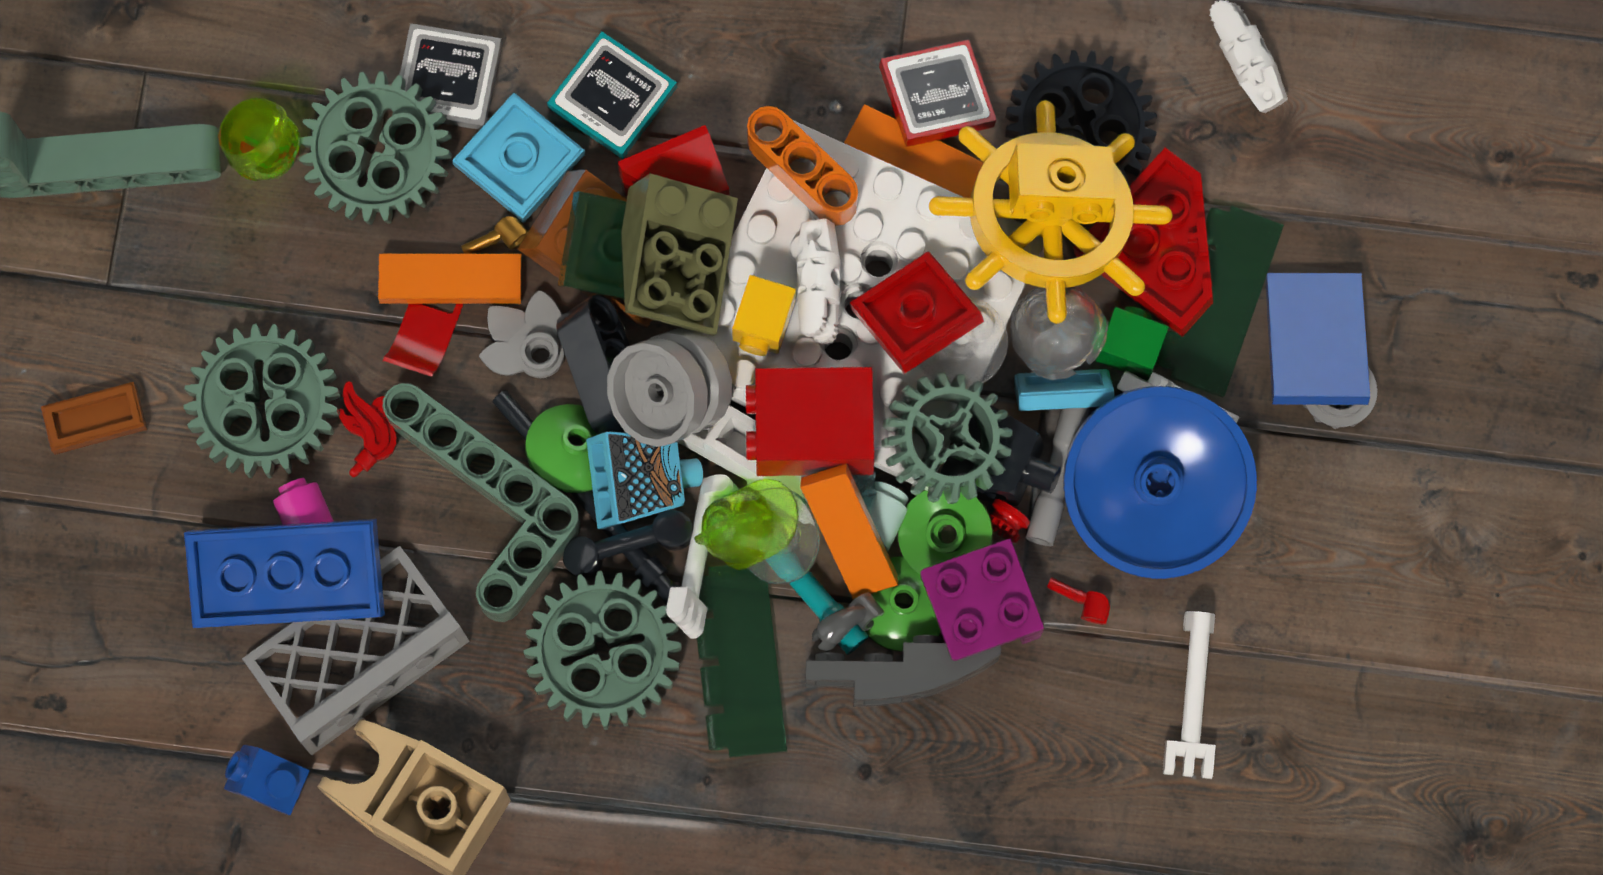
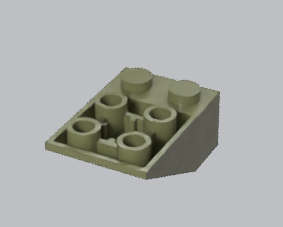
[621,173,738,336]

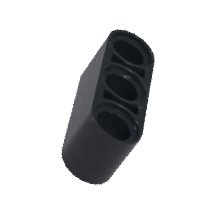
[556,294,630,435]

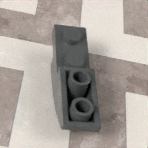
[805,635,1001,707]

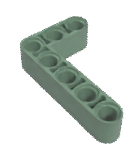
[0,112,221,198]
[383,383,581,622]

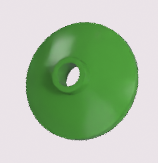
[525,404,597,493]
[898,490,993,574]
[865,556,941,652]

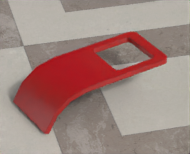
[383,304,464,377]

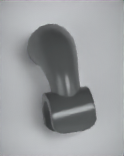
[812,592,885,651]

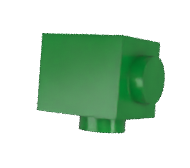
[1091,306,1169,381]

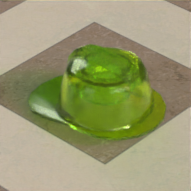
[694,478,799,570]

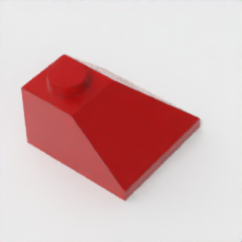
[618,125,730,198]

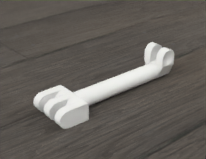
[666,474,741,639]
[1163,611,1216,779]

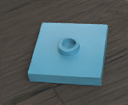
[452,93,585,223]

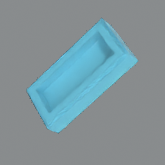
[1014,369,1114,411]

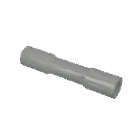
[1026,408,1091,546]

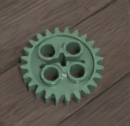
[298,71,452,225]
[183,324,341,478]
[524,571,682,730]

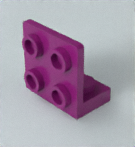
[920,539,1044,661]

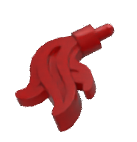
[339,381,397,477]

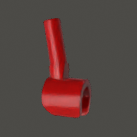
[1047,577,1110,625]

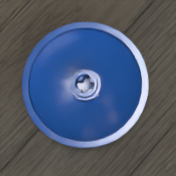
[1063,386,1257,579]

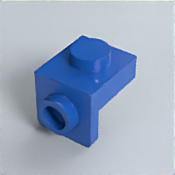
[224,745,310,815]

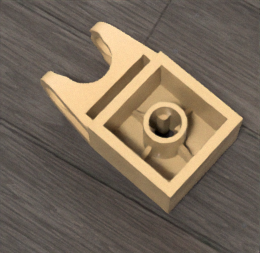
[317,720,511,875]

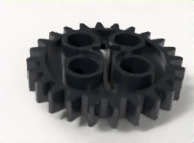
[1005,50,1157,182]

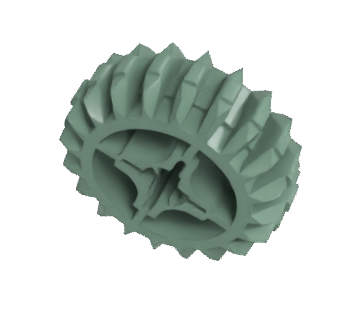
[881,372,1013,504]

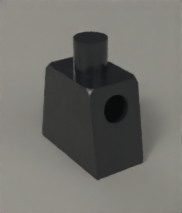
[940,405,1061,506]

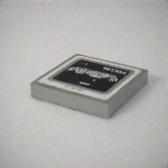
[400,23,503,130]

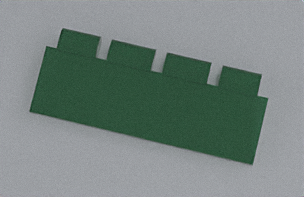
[1156,206,1284,398]
[697,562,787,758]

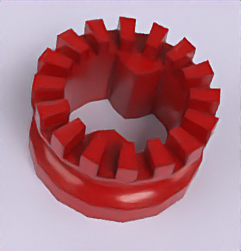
[989,499,1031,543]

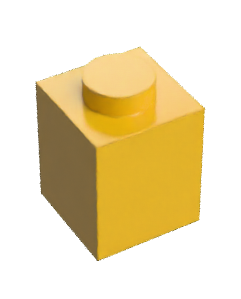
[732,275,796,356]

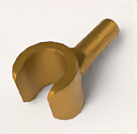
[461,216,528,254]

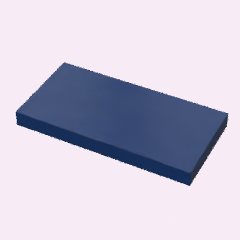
[184,519,385,628]

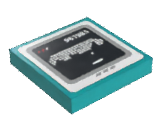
[547,32,677,159]

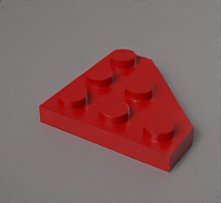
[1073,147,1213,337]

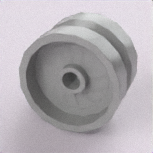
[607,328,732,447]

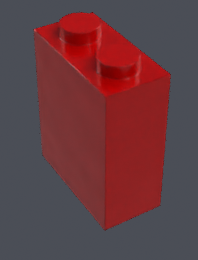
[746,367,874,476]

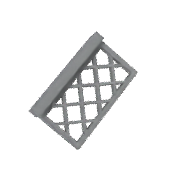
[242,546,470,755]

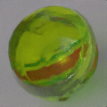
[218,98,301,181]

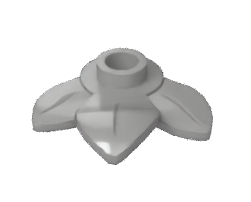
[479,291,564,378]

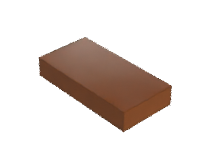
[41,382,147,455]

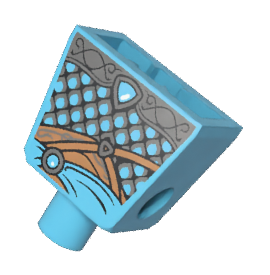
[586,432,703,529]

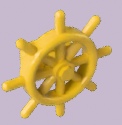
[929,100,1173,324]

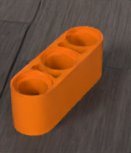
[747,106,858,226]

